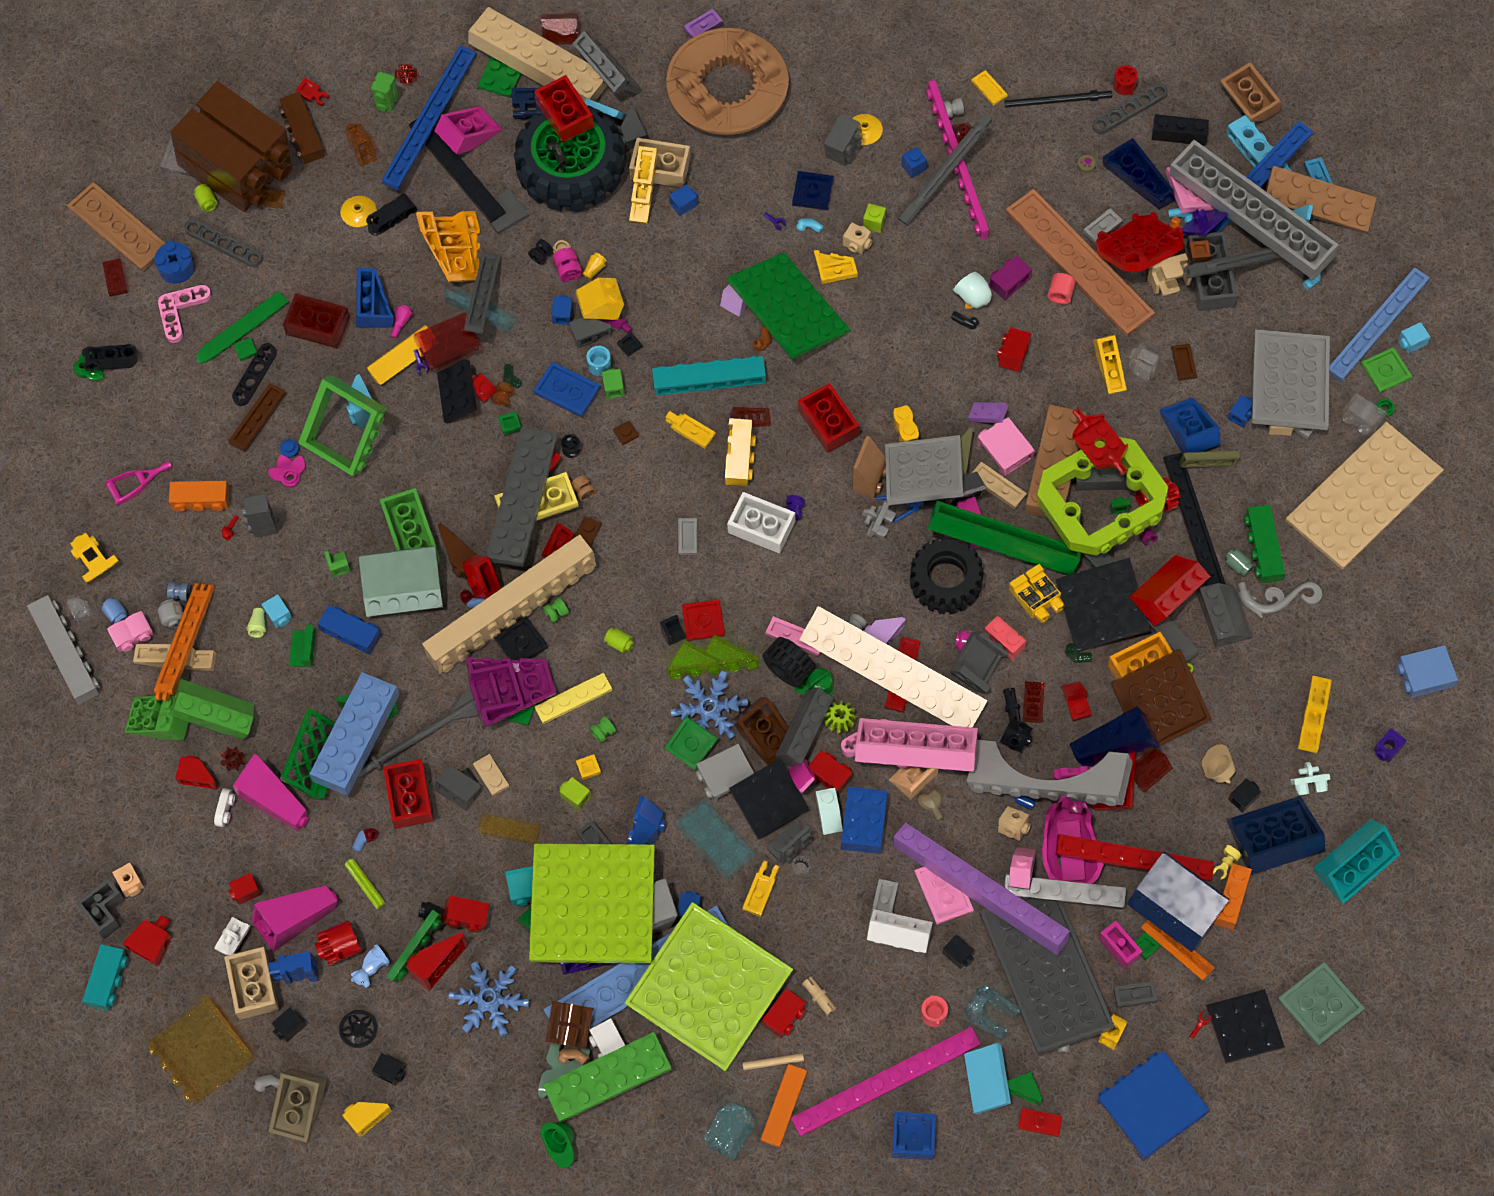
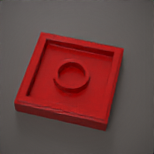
[682,599,725,641]

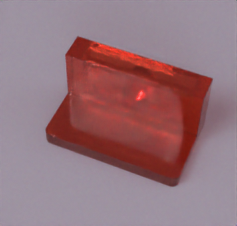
[1134,749,1173,793]

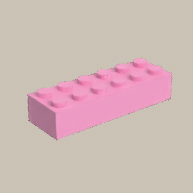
[855,718,978,772]

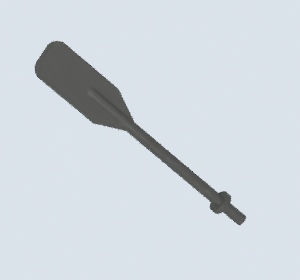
[358,689,478,778]

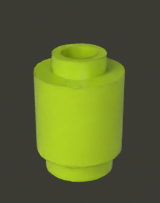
[194,184,218,212]
[604,628,634,654]

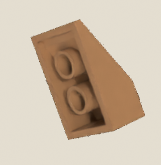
[853,436,886,498]

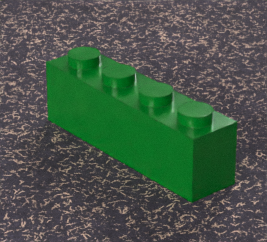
[1243,505,1285,584]

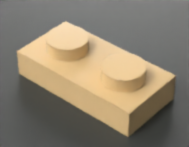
[473,754,509,797]

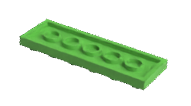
[543,1032,672,1123]

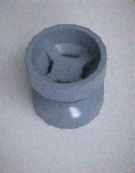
[167,582,190,602]

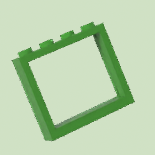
[298,375,387,476]

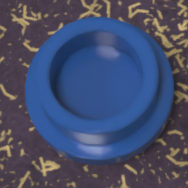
[280,439,299,457]

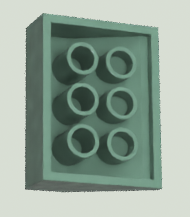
[359,546,443,617]

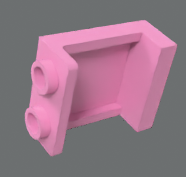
[977,417,1035,477]

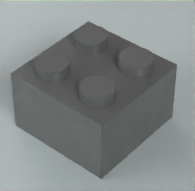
[824,114,863,166]

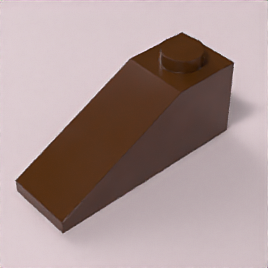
[438,522,476,580]

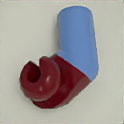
[460,590,486,609]
[352,828,378,852]

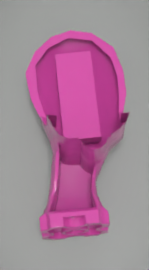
[1042,766,1104,884]

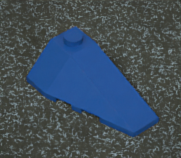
[627,796,666,845]

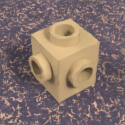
[843,223,872,255]
[998,806,1031,841]

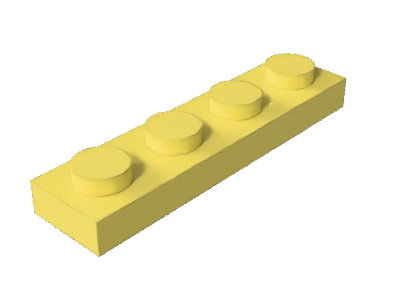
[534,673,613,724]

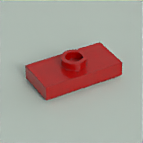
[1018,1108,1062,1137]

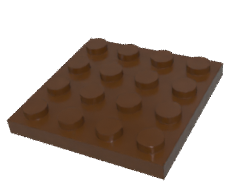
[1110,649,1212,754]

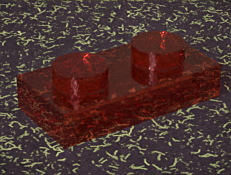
[102,258,128,297]

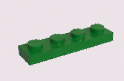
[386,910,443,983]

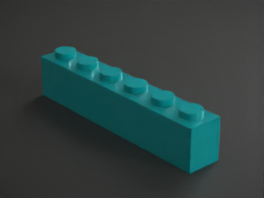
[652,356,766,396]

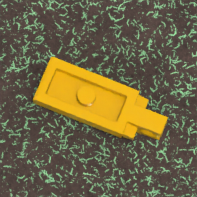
[665,411,716,449]

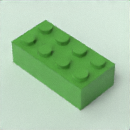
[380,488,441,563]

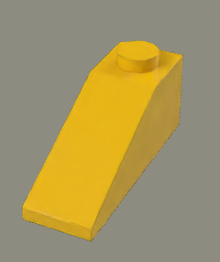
[1093,335,1127,394]

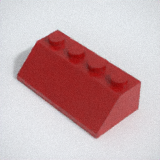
[1129,555,1211,626]

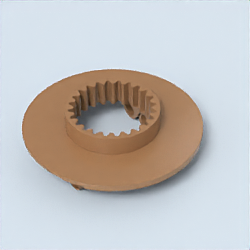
[666,28,789,135]

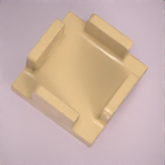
[1147,253,1191,295]

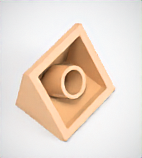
[889,766,938,800]

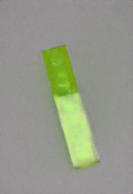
[667,635,760,680]

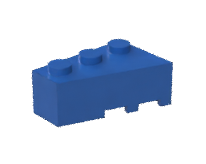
[356,268,394,328]

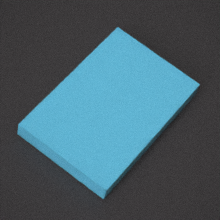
[964,1043,1011,1114]

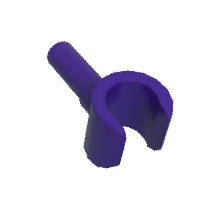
[763,212,786,231]
[414,349,428,376]

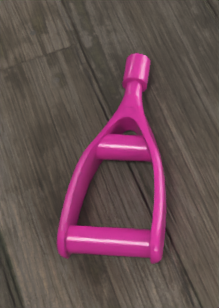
[105,461,172,505]

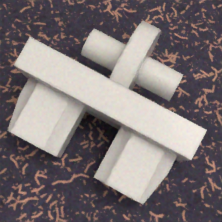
[214,917,250,956]

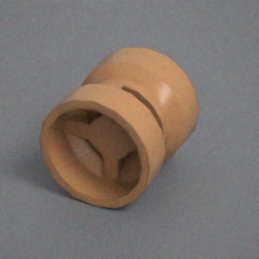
[571,475,596,501]

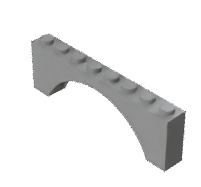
[967,740,1133,806]

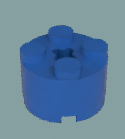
[154,241,194,284]

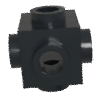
[1000,718,1033,752]

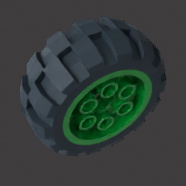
[514,105,625,212]

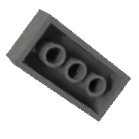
[1186,232,1237,311]

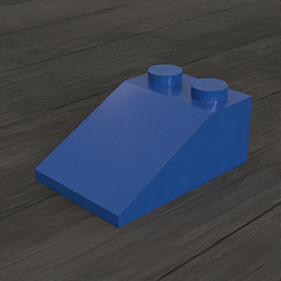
[1159,397,1220,454]

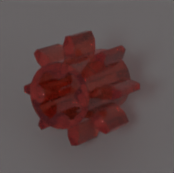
[395,64,417,83]
[220,747,245,771]

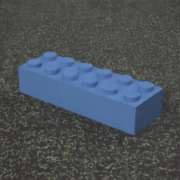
[310,672,400,796]

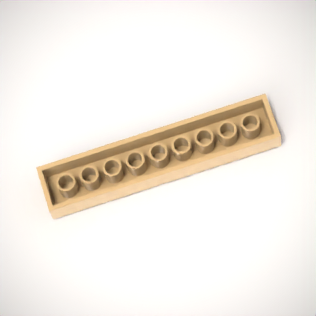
[422,534,596,674]

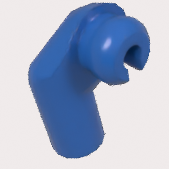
[1013,795,1035,810]

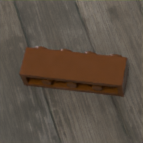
[278,92,325,164]

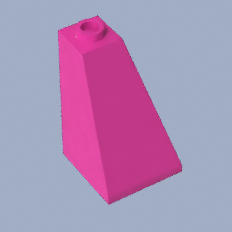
[233,754,309,831]
[252,886,337,952]

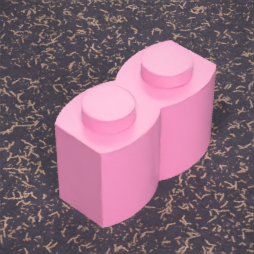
[107,611,154,652]

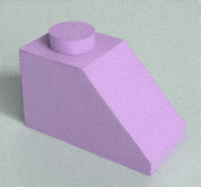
[864,617,906,645]

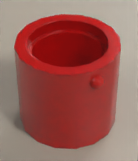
[1113,65,1138,95]

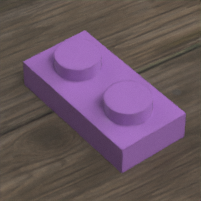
[684,8,723,38]
[968,402,1008,423]

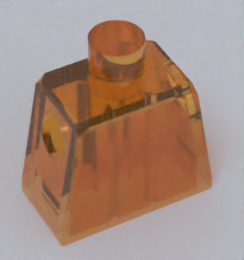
[345,123,377,167]

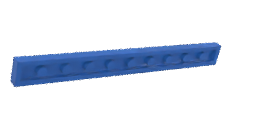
[382,45,476,190]

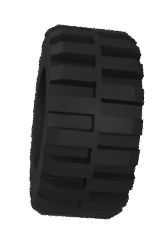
[910,538,984,614]

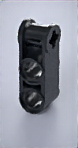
[366,194,417,236]
[82,344,137,371]

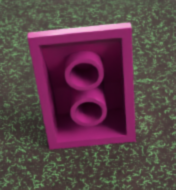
[435,106,502,154]

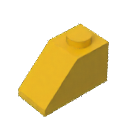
[342,1102,392,1137]

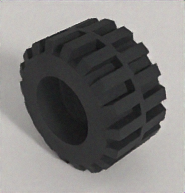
[762,637,814,687]

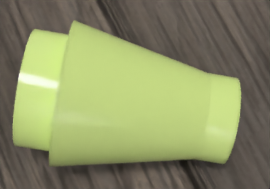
[247,608,266,638]

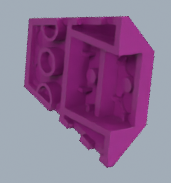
[466,657,556,727]

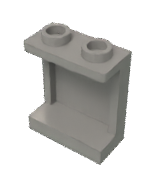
[695,744,754,803]

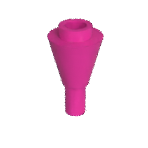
[390,305,413,339]

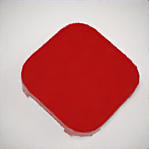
[1095,212,1185,272]

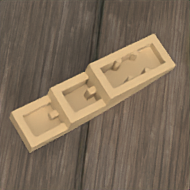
[133,644,216,671]

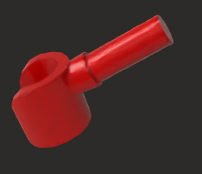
[221,515,239,541]
[1190,1011,1211,1039]

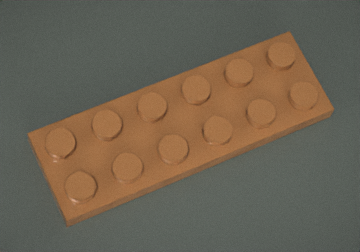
[1265,166,1376,233]
[67,182,165,272]

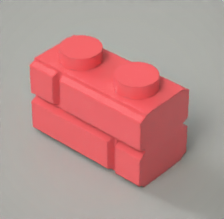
[984,616,1026,661]

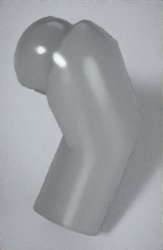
[254,1074,280,1092]

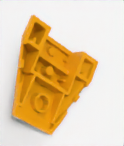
[416,211,480,282]

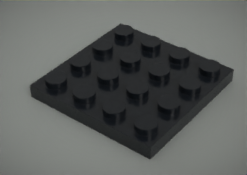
[1055,557,1151,652]

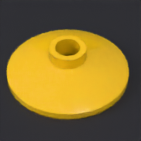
[852,114,883,145]
[341,196,377,227]

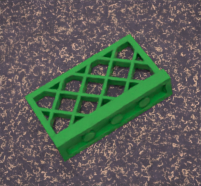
[280,708,335,800]

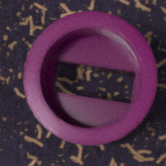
[1140,529,1158,546]

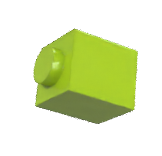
[863,203,886,233]
[559,777,591,811]

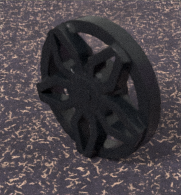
[339,1010,377,1048]

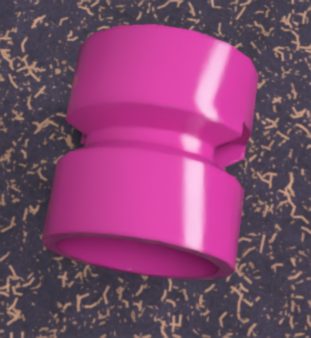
[552,248,583,282]

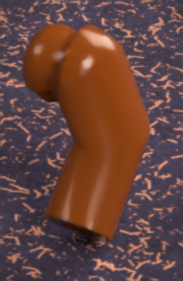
[753,326,771,351]

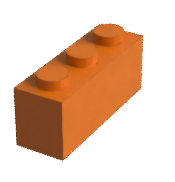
[169,481,229,512]
[1214,863,1252,930]

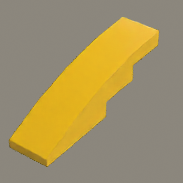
[629,146,657,224]
[1298,676,1332,753]

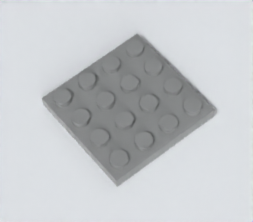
[885,435,964,505]

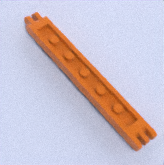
[154,583,215,701]

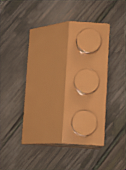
[1220,62,1281,122]

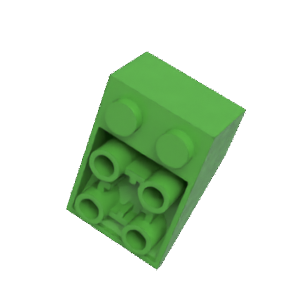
[125,695,188,740]

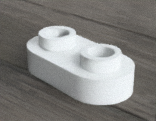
[214,788,235,827]

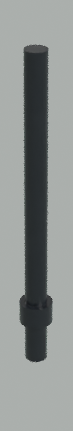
[1004,90,1112,108]

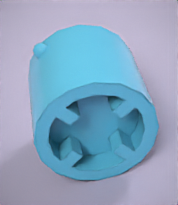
[586,345,612,376]

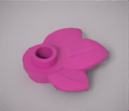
[268,455,305,487]

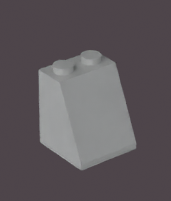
[652,879,677,934]

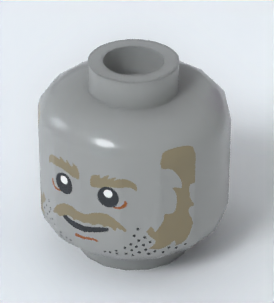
[158,599,184,629]

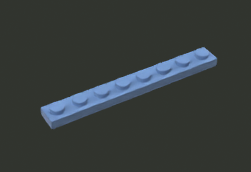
[1329,268,1430,382]

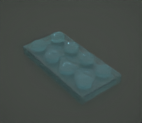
[674,798,756,881]

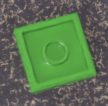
[1361,347,1413,394]

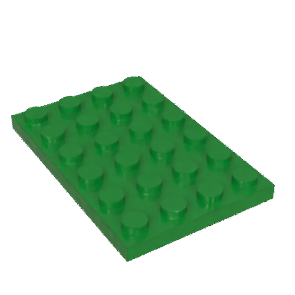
[727,252,851,359]

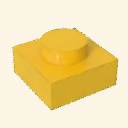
[576,754,601,780]

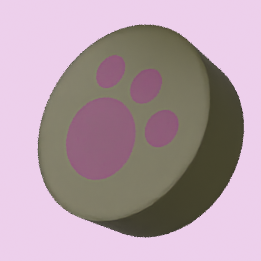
[1077,155,1096,173]

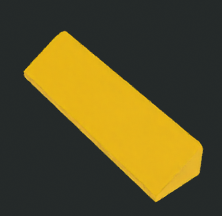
[367,325,439,385]

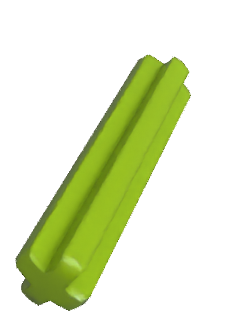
[345,858,385,909]

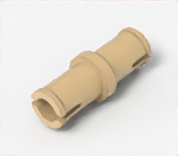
[802,976,837,1016]

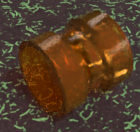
[491,382,515,407]

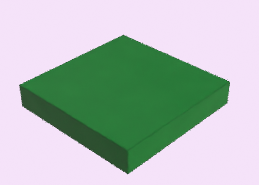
[664,716,719,770]

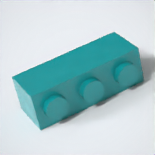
[82,944,129,1011]

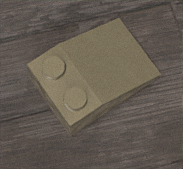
[269,1069,327,1143]

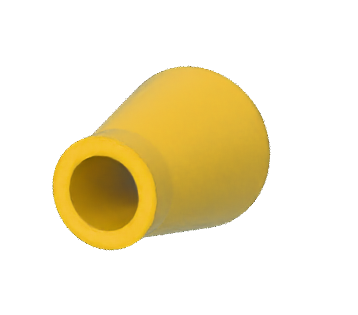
[582,252,607,281]

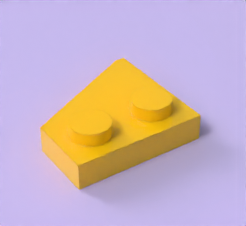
[814,250,858,284]

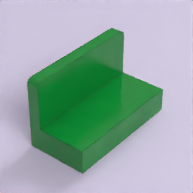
[289,625,316,667]

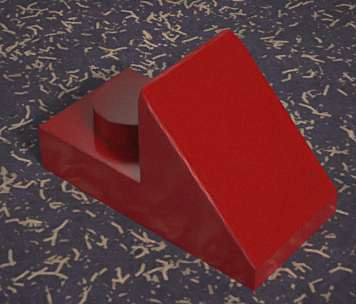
[1061,681,1092,722]

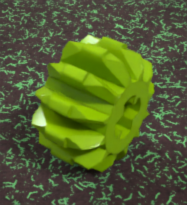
[824,700,857,734]

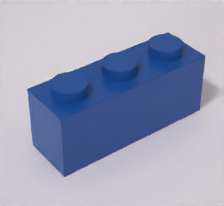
[317,605,381,655]

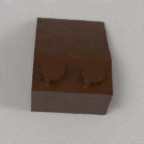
[731,697,789,765]

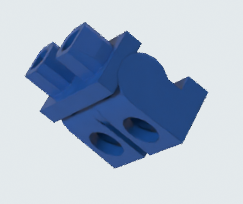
[268,952,319,984]

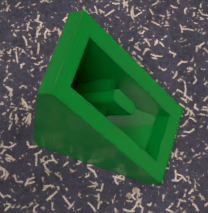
[1007,1072,1042,1107]

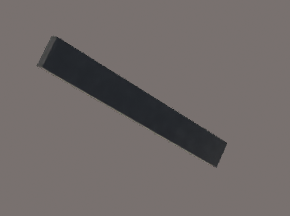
[409,119,506,223]
[1163,453,1226,586]

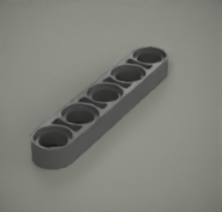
[1092,83,1168,134]
[184,219,262,267]

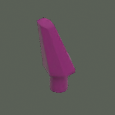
[604,319,633,334]

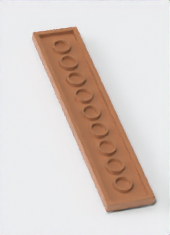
[1006,189,1155,337]

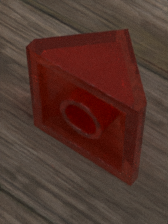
[541,13,578,45]

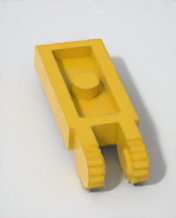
[742,861,780,917]

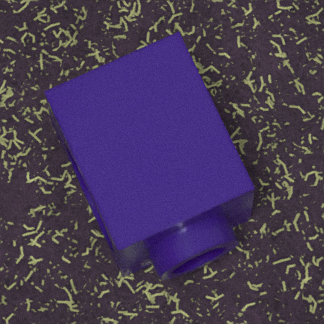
[1374,728,1407,763]

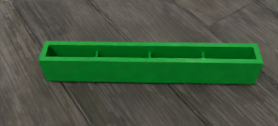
[927,501,1081,575]

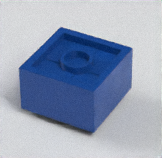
[892,1112,936,1160]

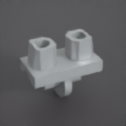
[862,502,896,538]

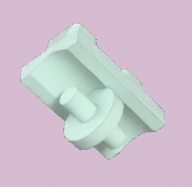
[1290,762,1330,795]

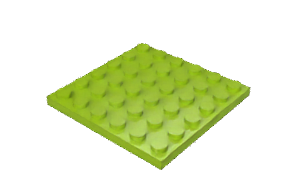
[529,844,655,963]
[624,902,793,1072]

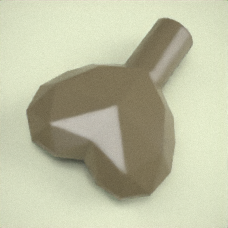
[918,789,944,822]

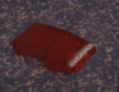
[1022,681,1044,723]

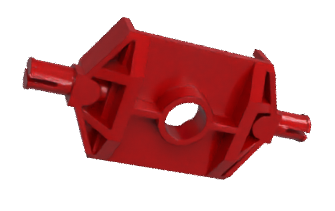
[1072,408,1128,475]

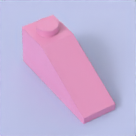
[1009,847,1036,889]

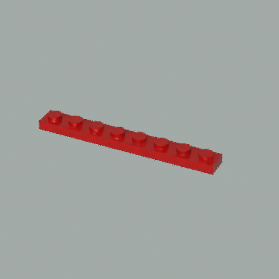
[1055,834,1214,882]

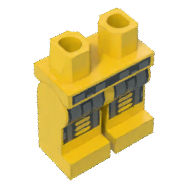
[1009,564,1064,623]

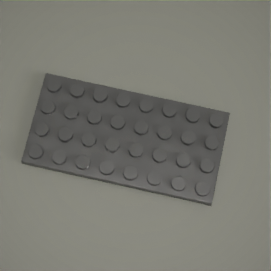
[980,897,1115,1055]

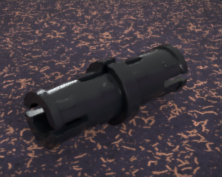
[1003,688,1021,722]

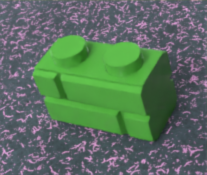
[371,72,399,112]

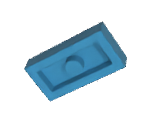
[1303,157,1333,184]

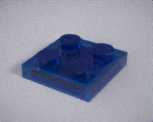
[792,171,834,210]

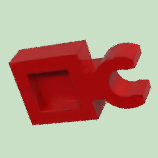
[295,77,329,106]

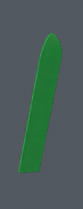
[197,291,289,363]

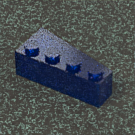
[1103,138,1175,210]
[1069,706,1160,767]

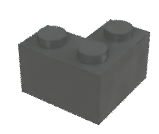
[76,878,125,939]

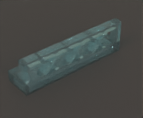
[444,286,518,334]

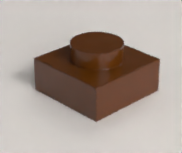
[613,421,639,446]

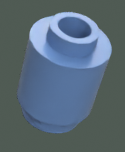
[101,598,128,624]

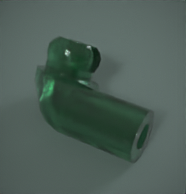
[503,364,522,389]
[1065,643,1092,663]

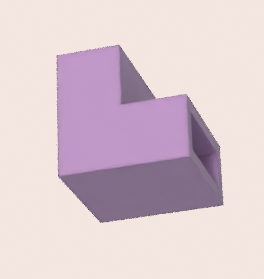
[720,285,746,317]

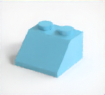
[346,374,372,429]

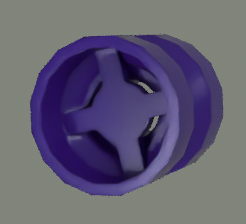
[785,495,805,520]

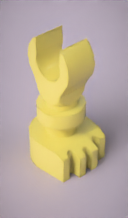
[1213,845,1242,880]

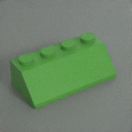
[169,679,254,740]

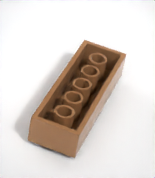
[1025,404,1086,518]

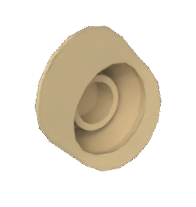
[1202,744,1236,784]

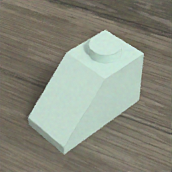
[816,788,843,835]

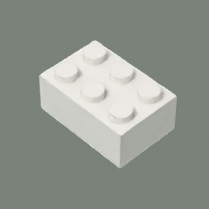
[727,492,795,554]

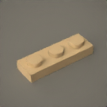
[972,462,1027,510]

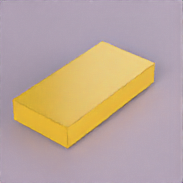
[971,70,1008,106]

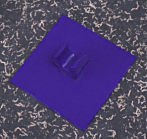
[1182,209,1228,235]

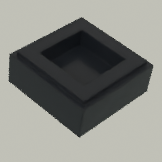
[617,332,643,357]

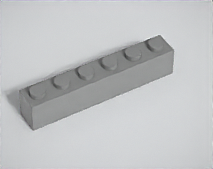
[27,595,100,705]

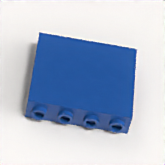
[1097,1051,1210,1161]

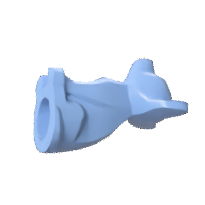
[351,944,390,988]

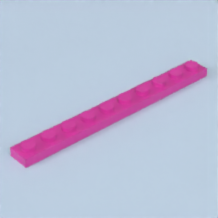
[926,80,989,240]
[791,1026,981,1137]

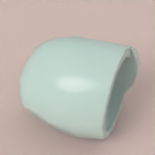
[953,271,992,309]

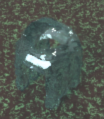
[964,986,1021,1039]
[703,1103,755,1161]

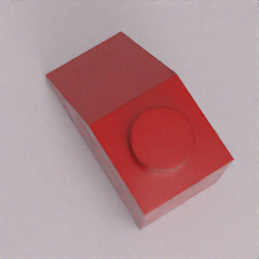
[175,755,217,790]

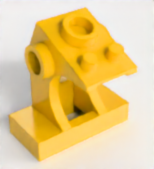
[70,533,118,584]

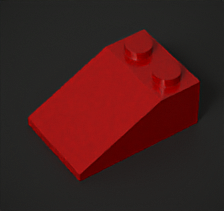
[406,932,468,991]

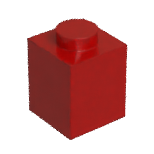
[228,873,261,905]

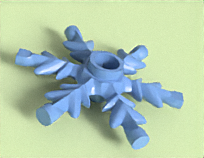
[671,671,748,740]
[449,962,530,1037]

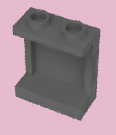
[950,631,1009,693]

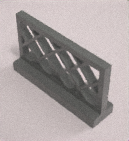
[573,31,643,94]

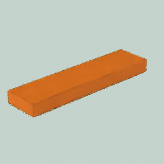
[1141,920,1215,980]
[760,1064,807,1148]

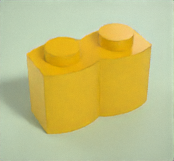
[893,405,919,442]

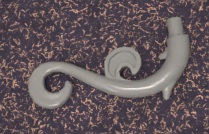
[1238,582,1322,618]

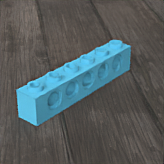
[1226,115,1291,183]

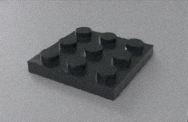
[728,758,809,840]
[1206,989,1285,1064]

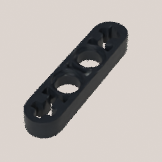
[232,343,276,406]

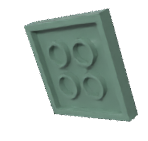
[1278,962,1365,1047]

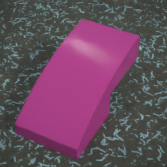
[789,758,815,793]

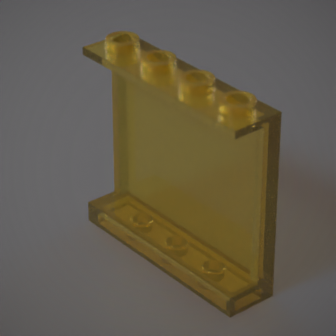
[146,994,255,1105]

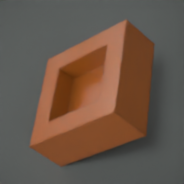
[1189,240,1211,262]

